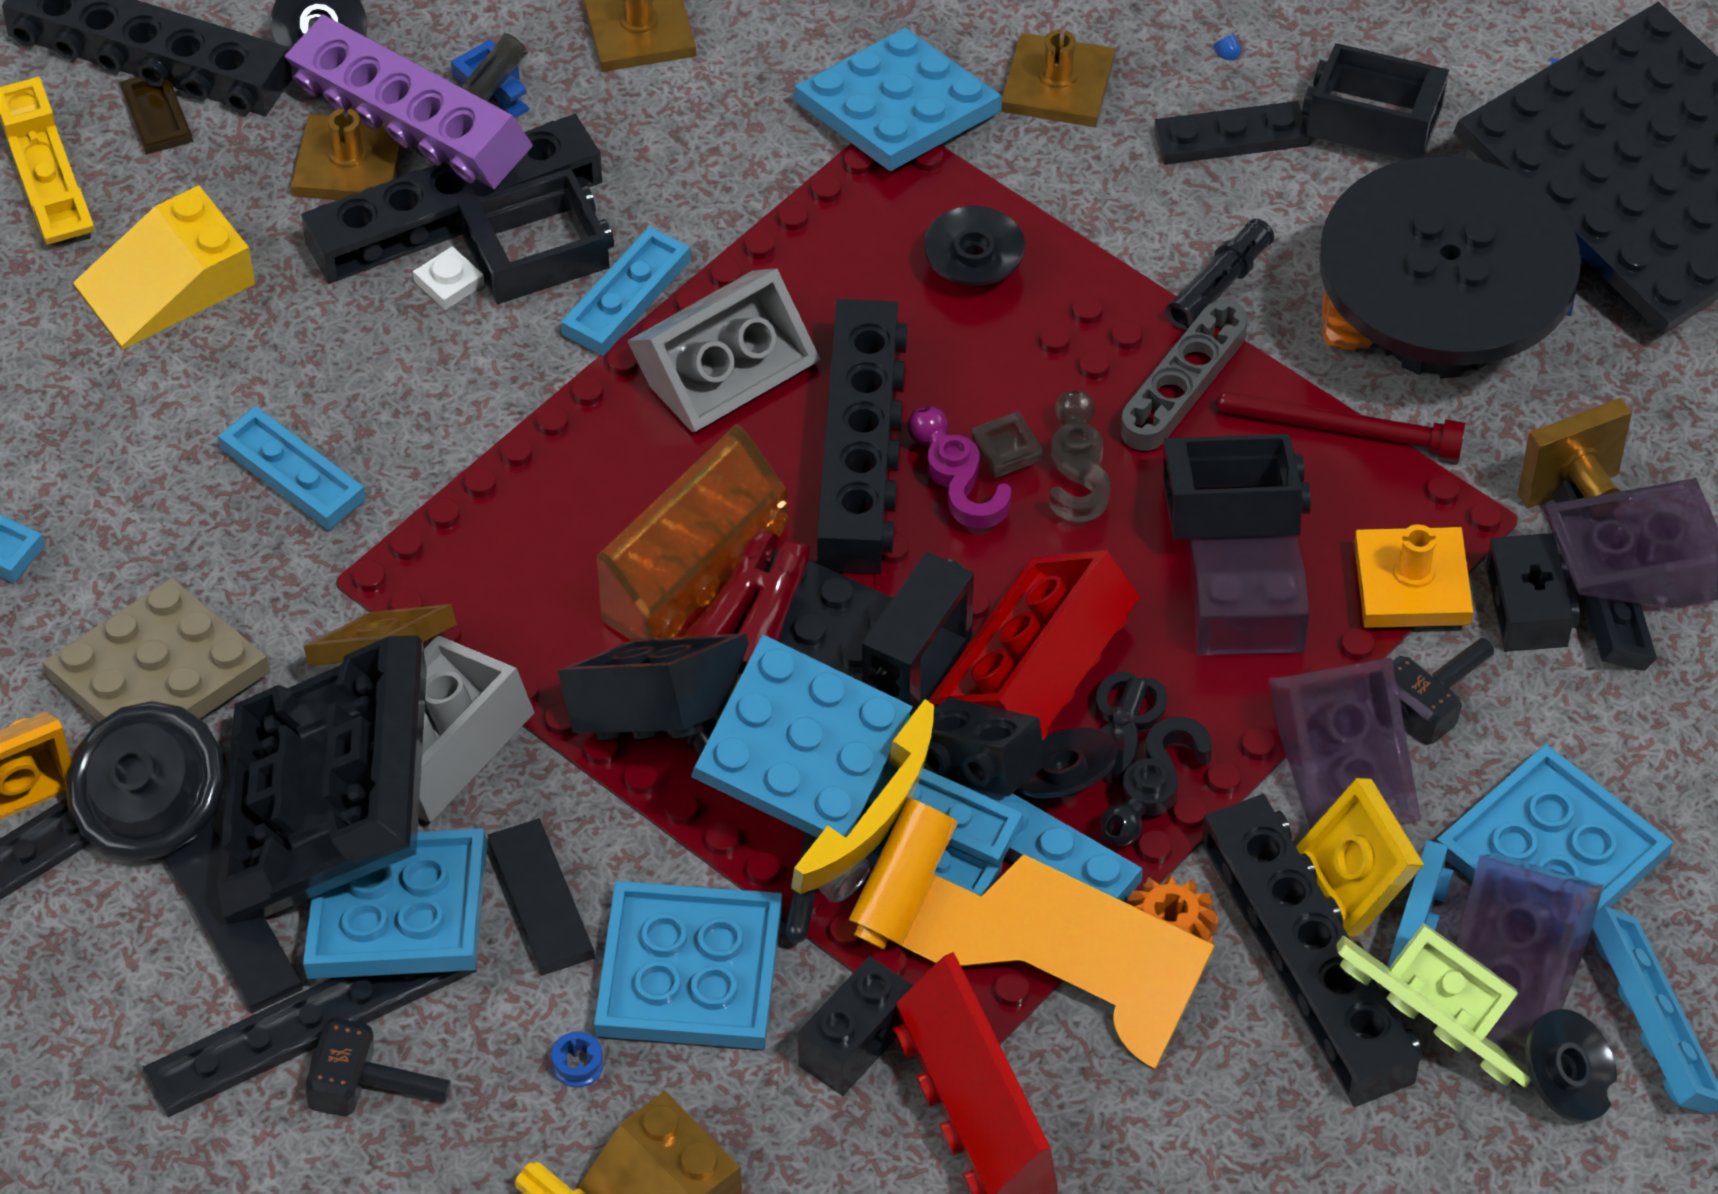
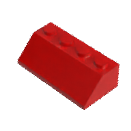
[928,550,1140,740]
[893,952,1058,1194]

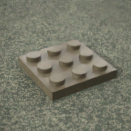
[42,578,270,722]

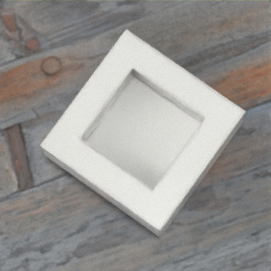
[413,246,485,310]

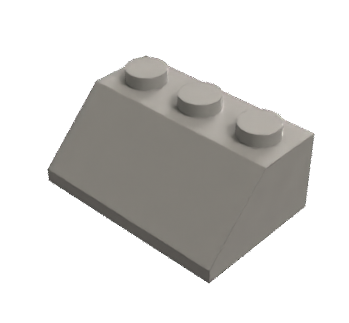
[628,268,821,432]
[418,635,535,823]

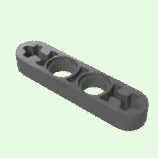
[1121,300,1248,451]

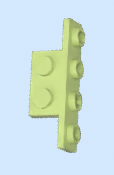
[1336,923,1531,1088]

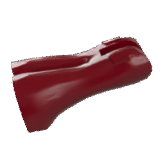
[683,528,810,675]

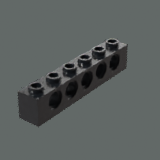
[2,0,293,117]
[301,113,603,284]
[817,299,908,574]
[1201,793,1423,1107]

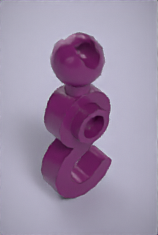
[907,406,1011,529]

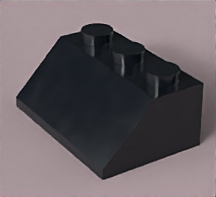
[557,634,749,740]

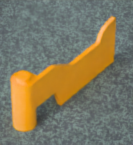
[848,797,1215,1069]

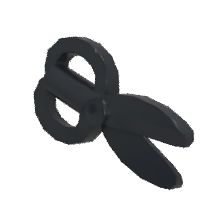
[1096,671,1168,779]

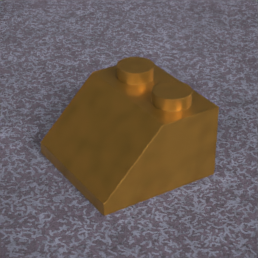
[577,1090,742,1194]

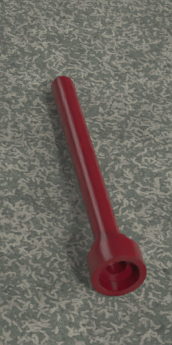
[1216,392,1466,463]

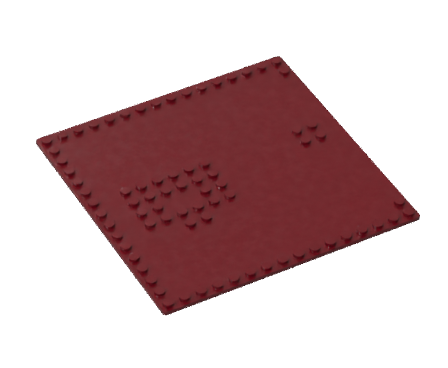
[337,143,1518,1045]

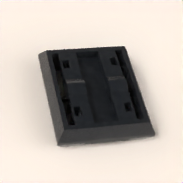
[217,635,427,922]

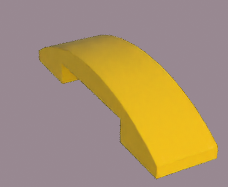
[0,76,95,245]
[791,699,934,894]

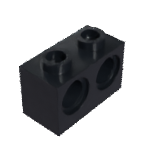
[924,697,1046,796]

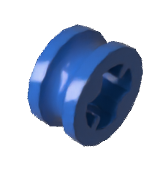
[551,1032,603,1088]

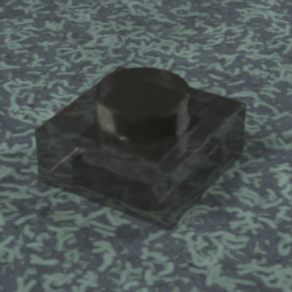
[972,411,1042,478]

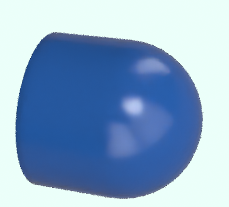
[1213,34,1241,60]

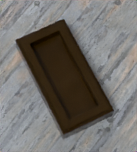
[119,75,193,155]

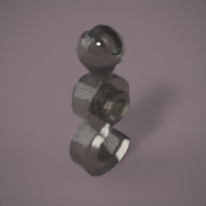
[1049,390,1111,522]

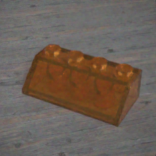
[596,424,788,640]

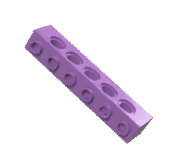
[284,14,533,189]

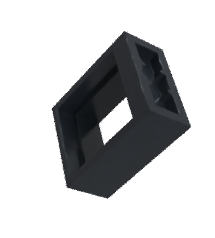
[1302,43,1449,159]
[458,168,614,305]
[1163,434,1311,540]
[862,551,974,717]

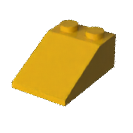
[73,185,255,350]

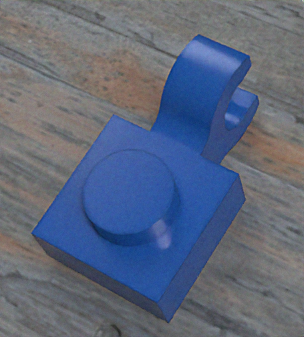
[451,40,529,118]

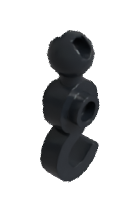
[1099,717,1212,847]

